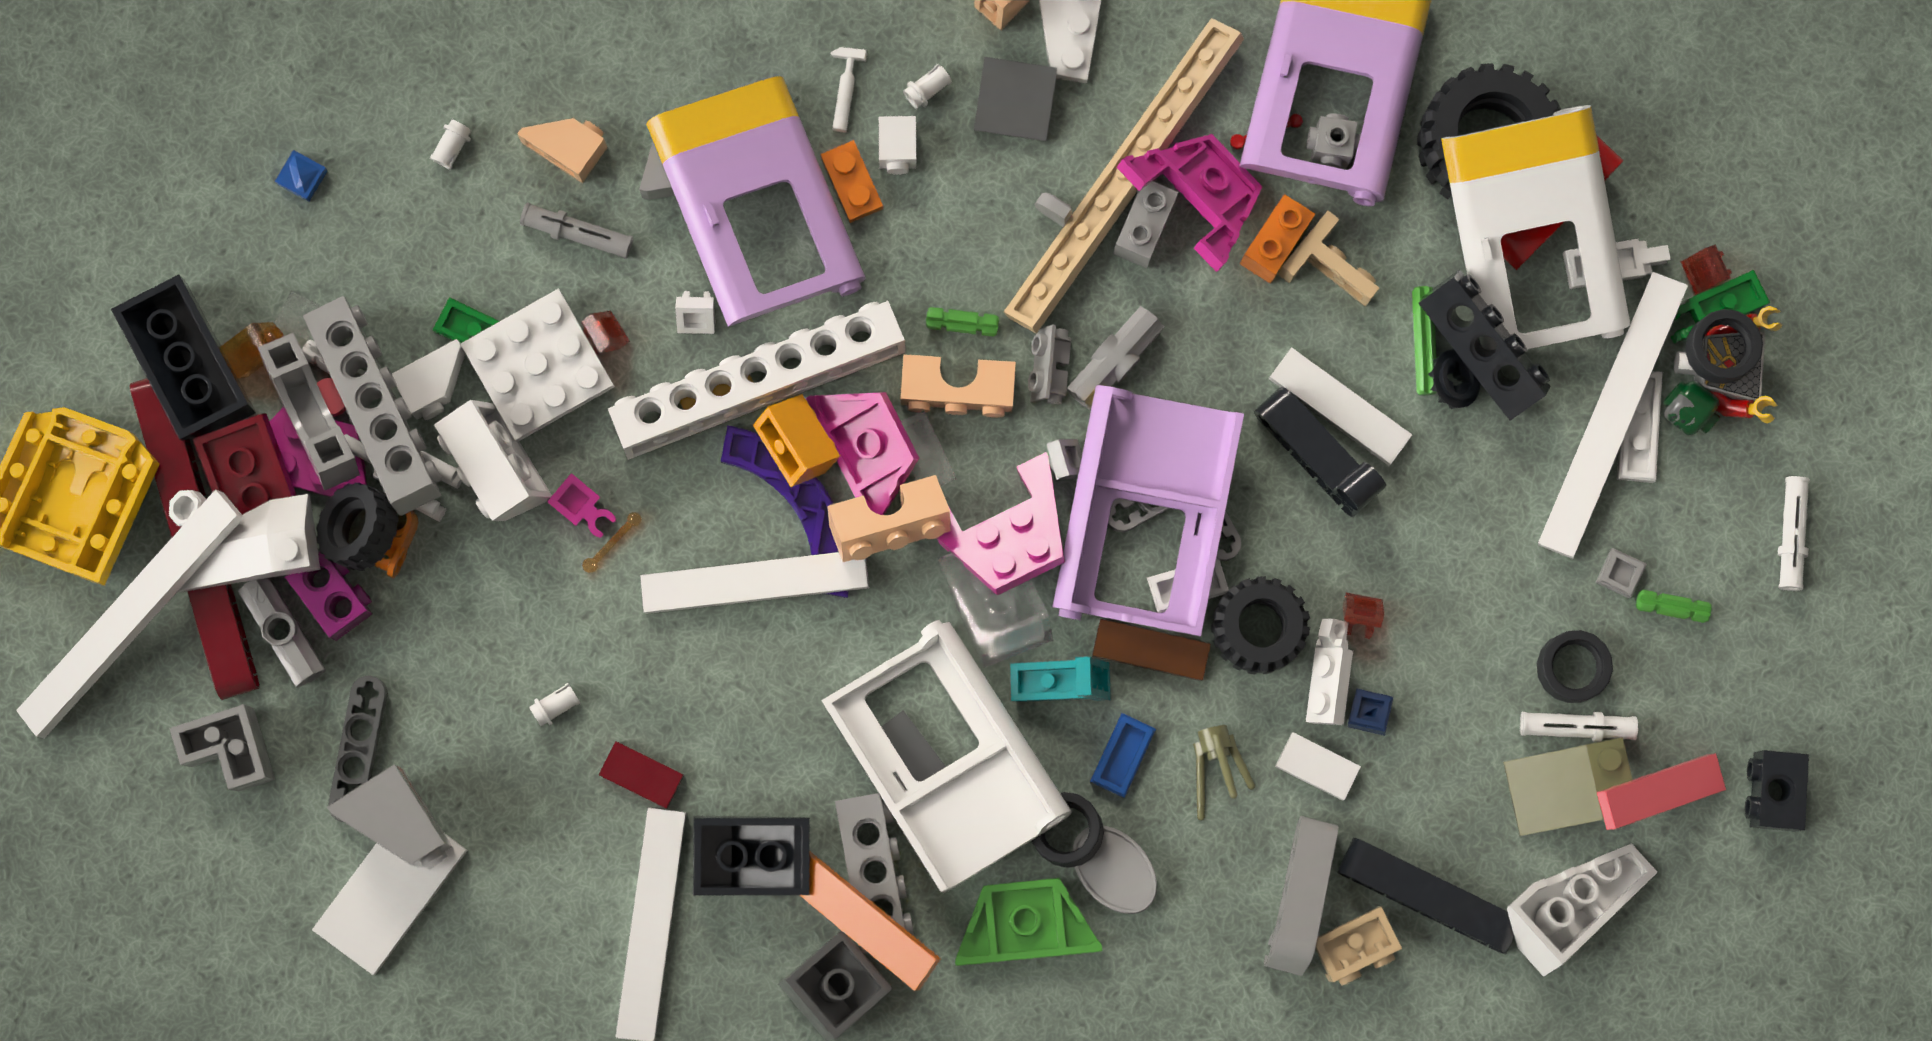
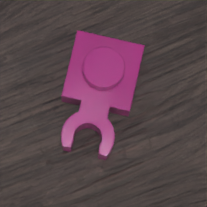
[547,473,616,538]

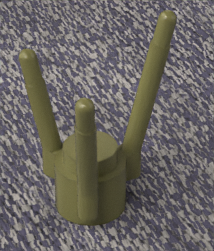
[1193,725,1255,821]

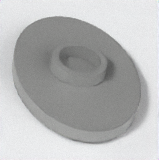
[1073,826,1157,914]

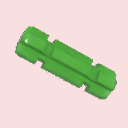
[926,307,999,337]
[1636,590,1712,623]

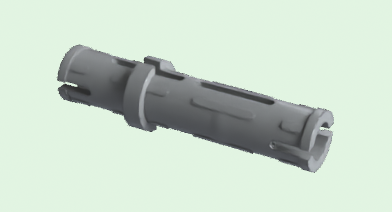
[520,202,633,259]

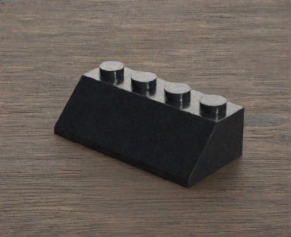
[111,274,256,441]

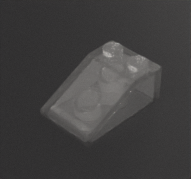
[938,552,1053,668]

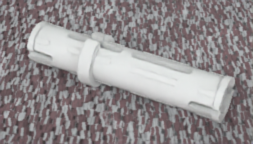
[1778,476,1810,591]
[1520,712,1638,742]

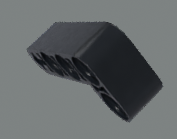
[1254,386,1387,517]

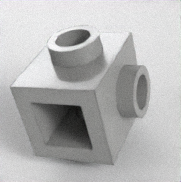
[1306,113,1361,169]

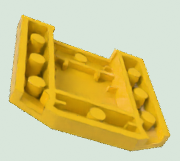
[0,407,159,586]

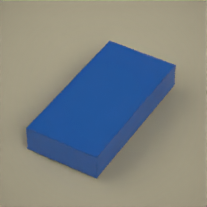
[1090,713,1156,798]

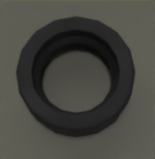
[1685,309,1763,384]
[1536,630,1613,703]
[1031,792,1104,868]

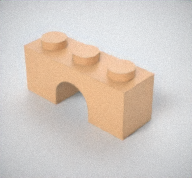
[900,354,1016,418]
[828,475,951,562]

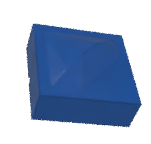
[275,150,328,202]

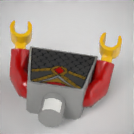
[1674,306,1782,423]

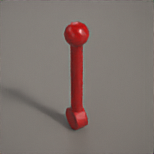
[1230,114,1303,150]

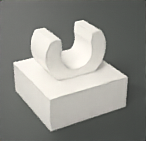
[675,291,715,334]

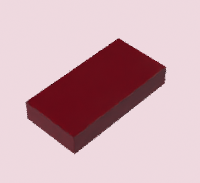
[599,741,684,809]

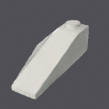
[177,494,320,593]
[1507,844,1658,977]

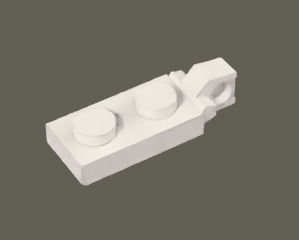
[1563,239,1670,289]
[1306,619,1353,725]

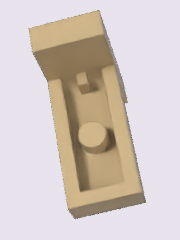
[1278,211,1379,306]

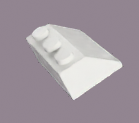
[434,400,552,521]

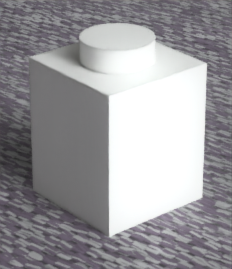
[879,116,916,174]

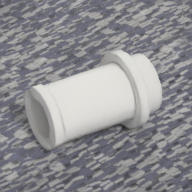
[903,64,952,109]
[430,120,471,170]
[529,683,580,726]

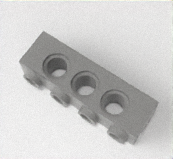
[835,793,914,953]

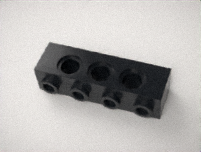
[1418,269,1551,421]

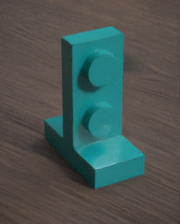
[1010,657,1111,702]

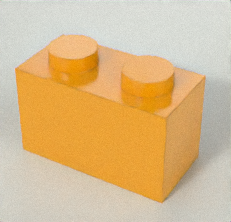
[753,394,840,487]

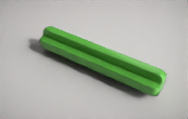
[1412,286,1436,395]

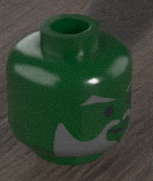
[1663,381,1720,436]

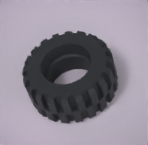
[1417,63,1561,200]

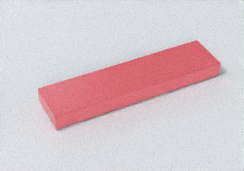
[1597,753,1726,830]

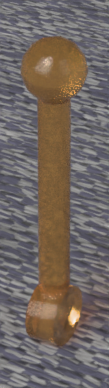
[582,512,642,573]

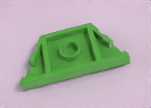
[955,878,1102,966]

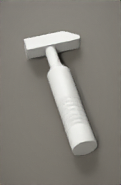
[831,47,867,133]

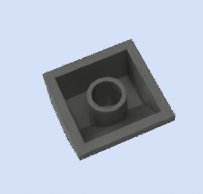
[778,930,893,1041]

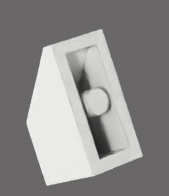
[392,339,465,420]

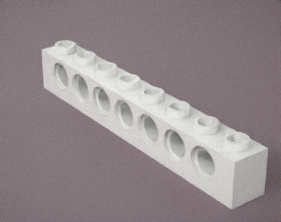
[608,301,906,460]

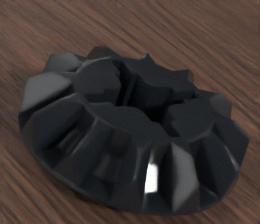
[1428,349,1481,409]

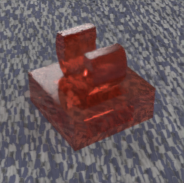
[1681,245,1732,295]
[581,310,630,355]
[1343,592,1384,639]

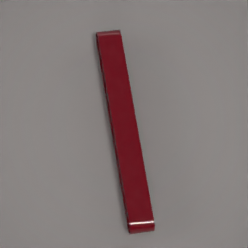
[130,378,260,700]

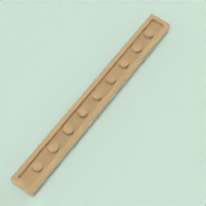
[1004,18,1244,334]

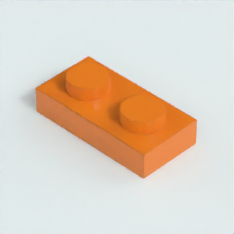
[820,140,883,223]

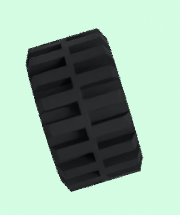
[1211,576,1310,675]

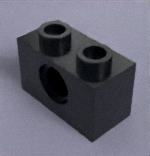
[1745,750,1809,832]

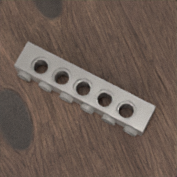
[303,296,442,516]

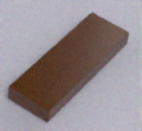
[1092,619,1211,681]

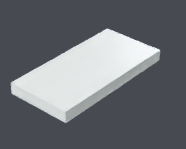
[312,833,468,975]

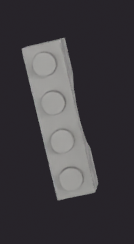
[258,333,360,490]

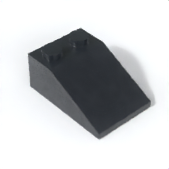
[693,816,810,896]

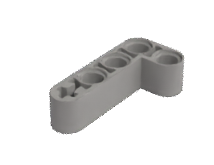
[1264,816,1338,976]

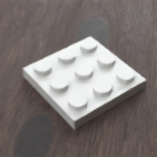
[461,289,615,442]

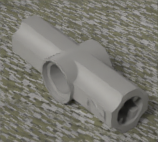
[1067,306,1164,411]
[238,578,326,688]

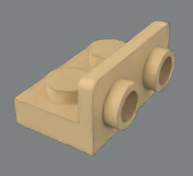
[1315,907,1402,985]

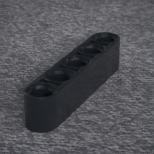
[1337,838,1514,955]

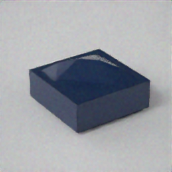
[1348,688,1394,736]

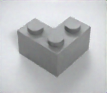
[170,704,275,792]

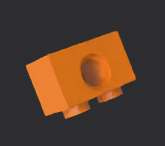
[1240,194,1315,284]

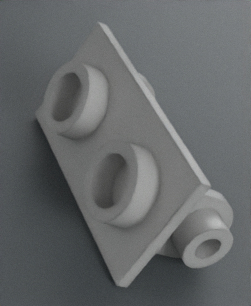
[1028,324,1072,404]

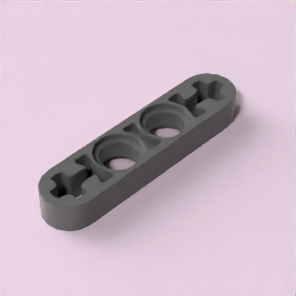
[328,676,387,823]

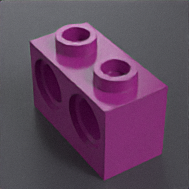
[285,552,373,641]

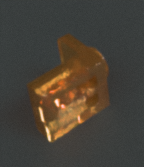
[220,322,284,378]

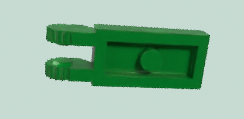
[1670,270,1770,344]

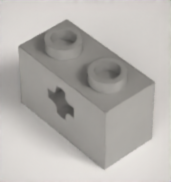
[1113,181,1178,268]

